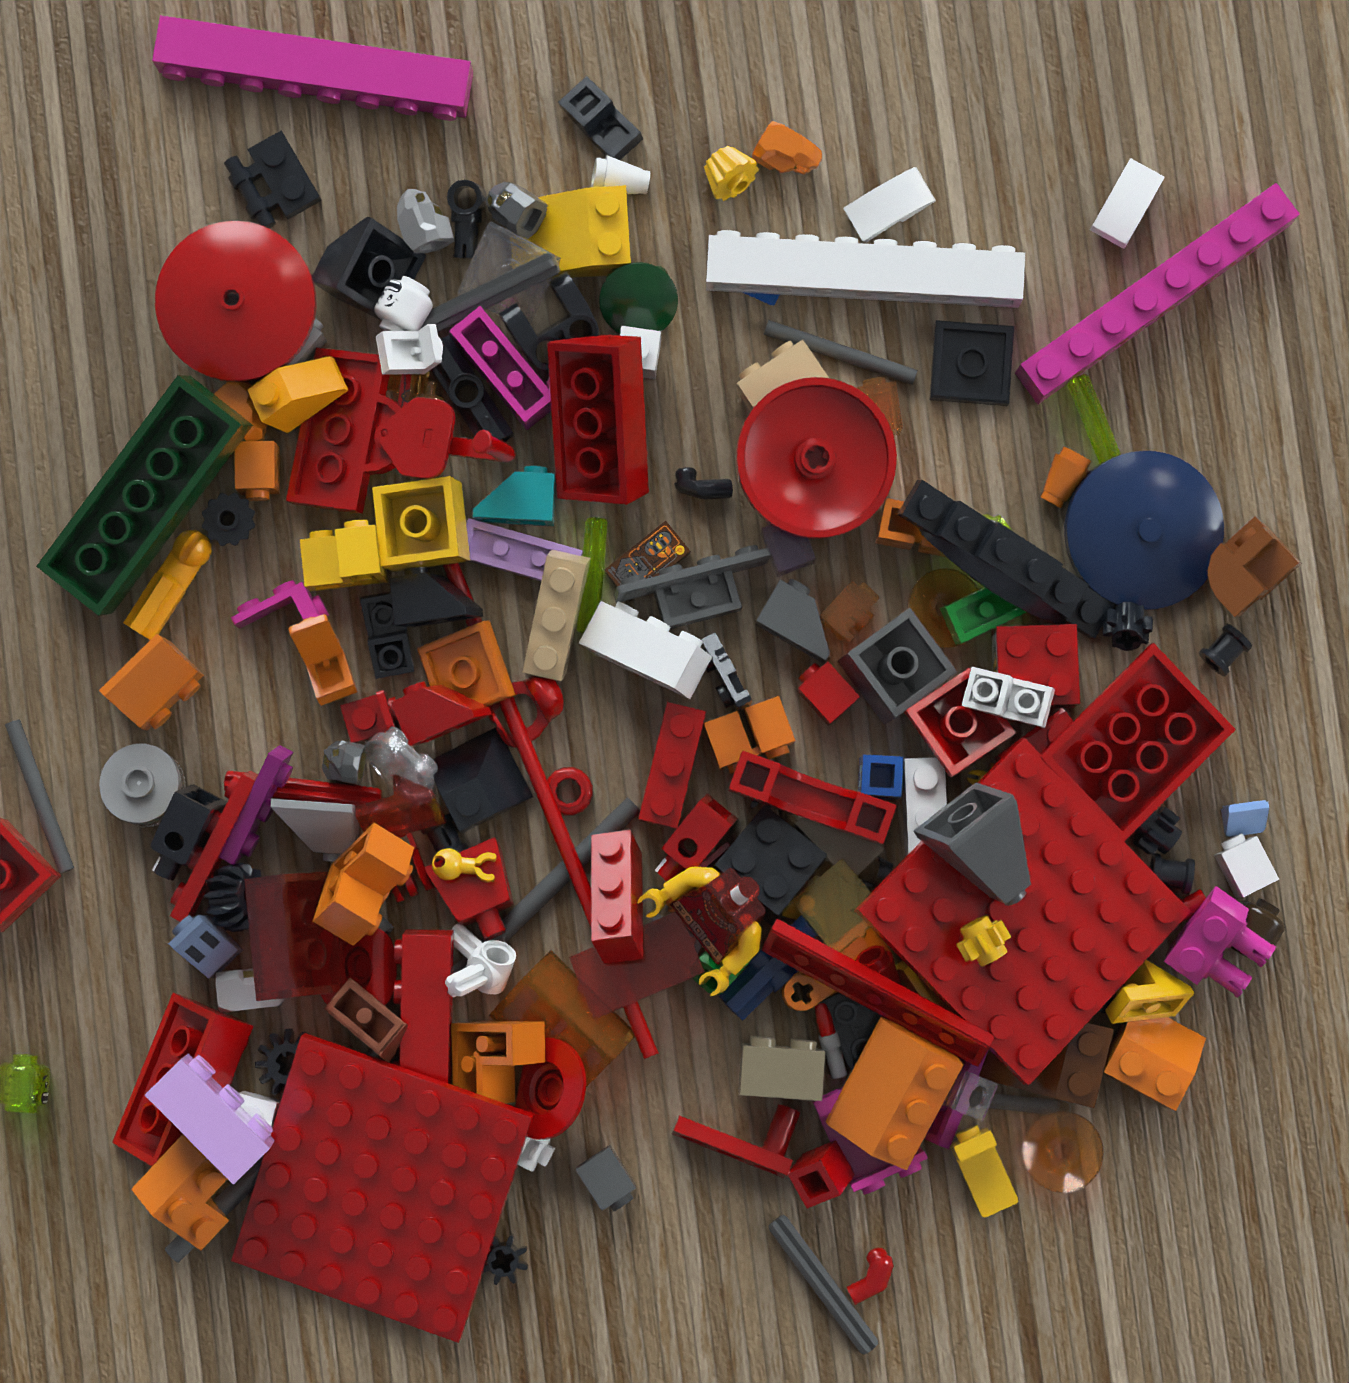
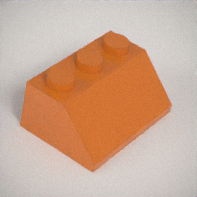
[825,1017,963,1170]

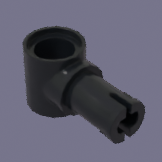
[447,179,487,259]

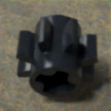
[1103,602,1153,651]
[1134,806,1182,855]
[483,1234,529,1285]

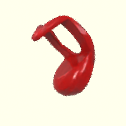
[488,675,564,748]

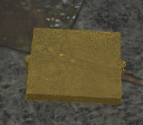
[791,859,871,953]

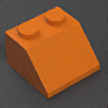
[99,634,204,731]
[1103,1017,1206,1111]

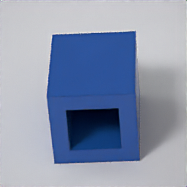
[858,754,903,800]

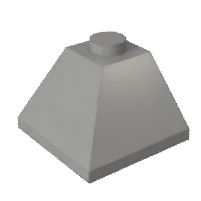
[270,799,361,862]

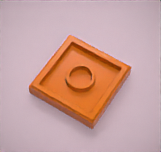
[417,620,516,706]

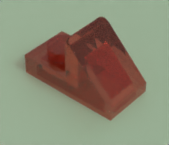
[355,774,446,836]

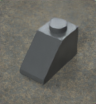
[755,579,830,664]

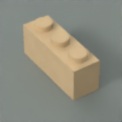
[523,550,591,681]

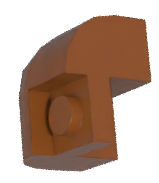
[1208,516,1302,617]

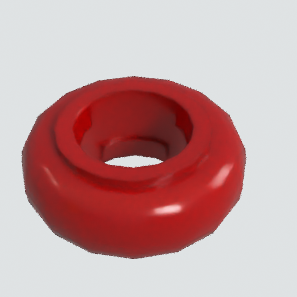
[547,767,593,816]

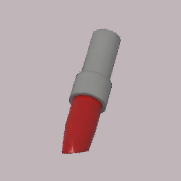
[814,1003,847,1079]

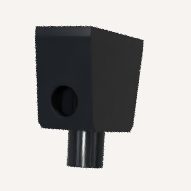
[150,784,227,881]

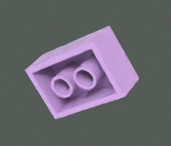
[145,1053,275,1185]

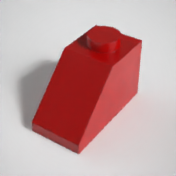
[391,681,492,747]

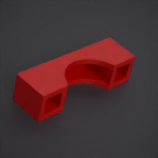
[728,750,897,845]

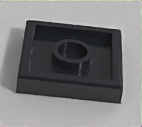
[929,320,1014,406]

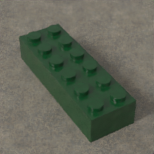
[36,375,253,616]

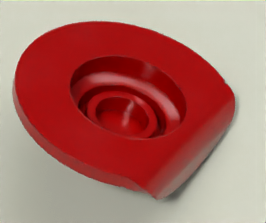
[313,927,397,1006]
[514,1038,586,1140]

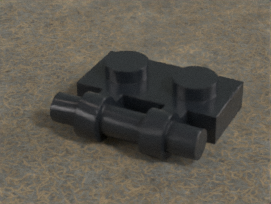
[224,130,322,229]

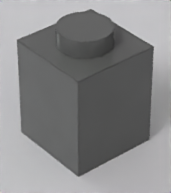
[575,1145,636,1212]

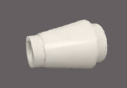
[591,156,650,195]

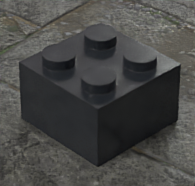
[714,805,827,926]

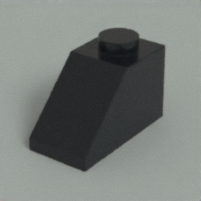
[390,567,484,628]

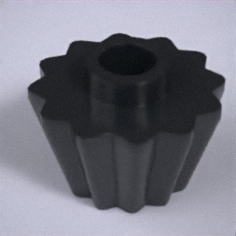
[202,493,255,546]

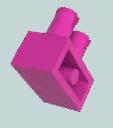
[1164,886,1276,998]

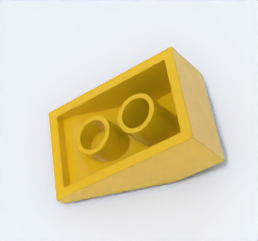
[511,185,631,279]

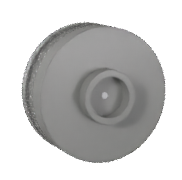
[99,743,186,827]

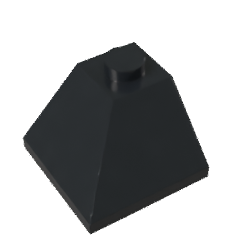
[312,217,426,320]
[427,727,533,833]

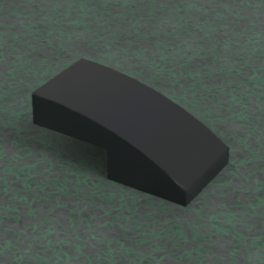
[558,76,643,160]

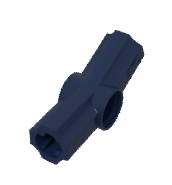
[718,912,828,1021]

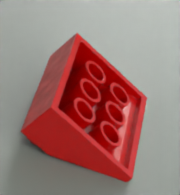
[1040,643,1236,841]

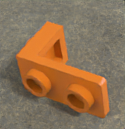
[288,614,358,706]

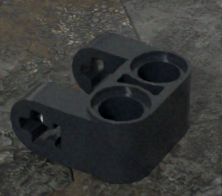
[499,271,599,370]

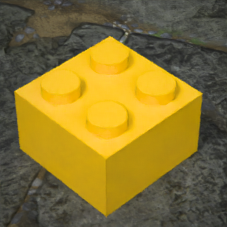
[372,476,470,572]

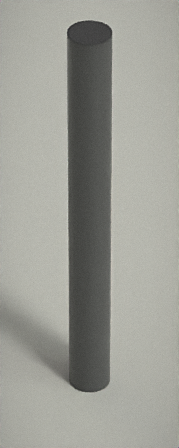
[764,320,918,385]
[5,719,74,874]

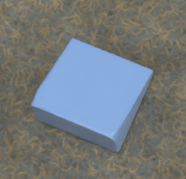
[1221,800,1269,837]

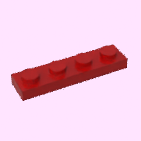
[170,771,258,922]

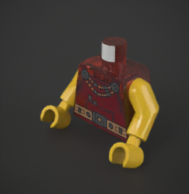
[637,867,766,996]

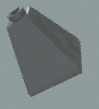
[913,782,1031,906]

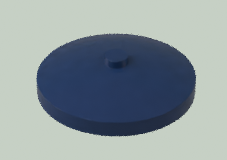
[1064,451,1224,610]

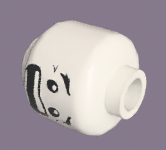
[374,276,433,331]

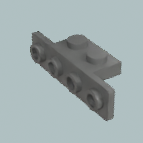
[614,545,772,629]

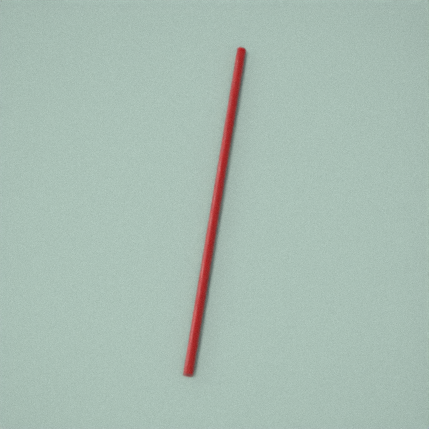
[443,563,659,1059]

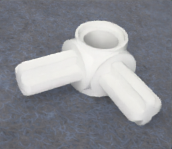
[445,924,516,997]

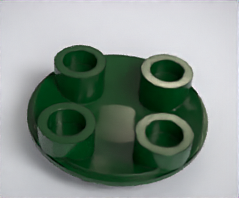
[599,262,678,334]

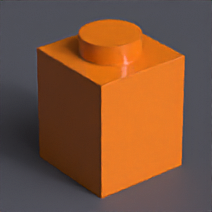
[235,441,280,501]

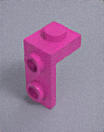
[231,580,329,628]

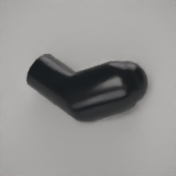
[674,467,733,500]

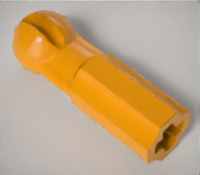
[123,530,212,640]

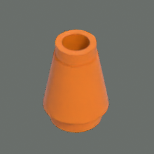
[1040,446,1091,508]

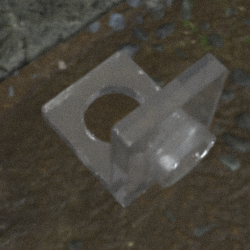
[942,1069,998,1121]

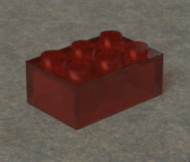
[244,871,346,1001]

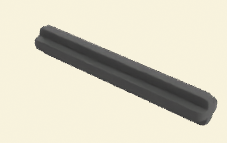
[421,252,560,333]
[768,1215,879,1355]

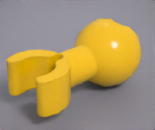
[432,848,496,883]

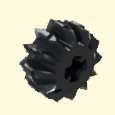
[204,863,271,932]
[255,1028,309,1095]

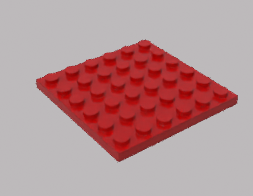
[854,738,1191,1086]
[231,1033,534,1343]

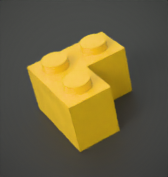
[300,520,388,592]

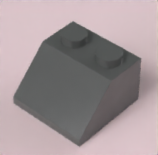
[837,608,957,725]

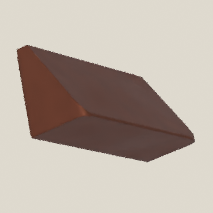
[324,978,408,1062]

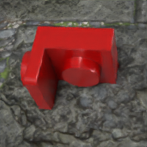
[340,690,398,743]

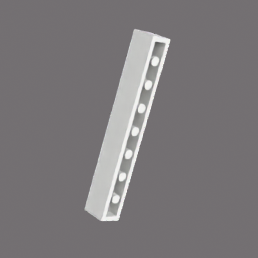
[706,230,1025,308]

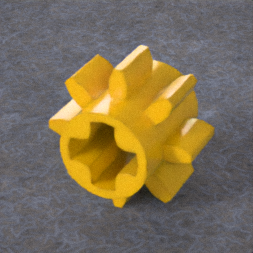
[956,915,1011,967]

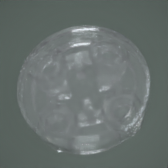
[365,727,438,801]

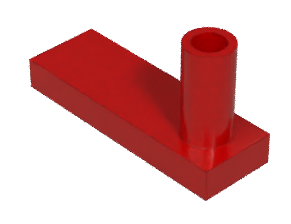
[672,1104,800,1179]

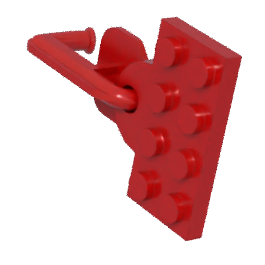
[286,347,516,514]

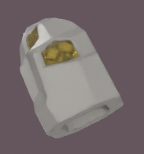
[397,189,455,253]
[215,968,285,1013]

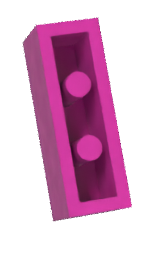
[449,306,551,430]

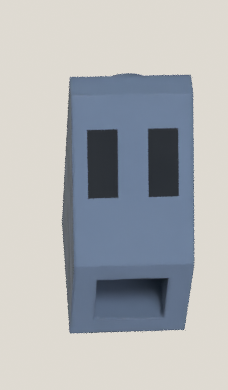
[168,915,243,978]

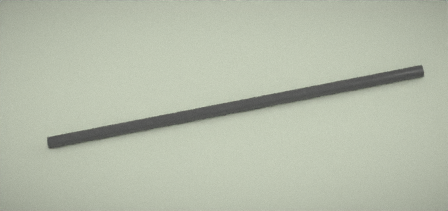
[165,797,640,1263]

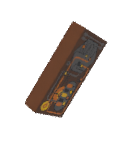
[604,521,691,602]

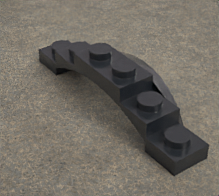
[897,480,1114,639]

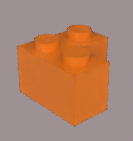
[313,823,414,946]
[451,1020,545,1103]
[131,1134,229,1251]

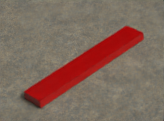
[762,919,995,1067]

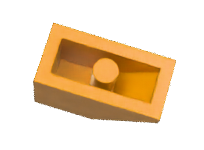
[247,356,348,433]

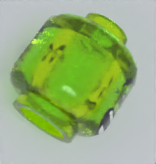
[0,1054,50,1113]

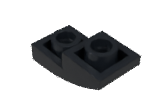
[360,591,415,679]

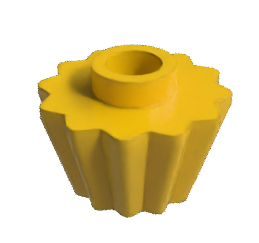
[704,146,759,201]

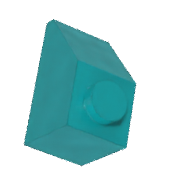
[472,466,556,526]

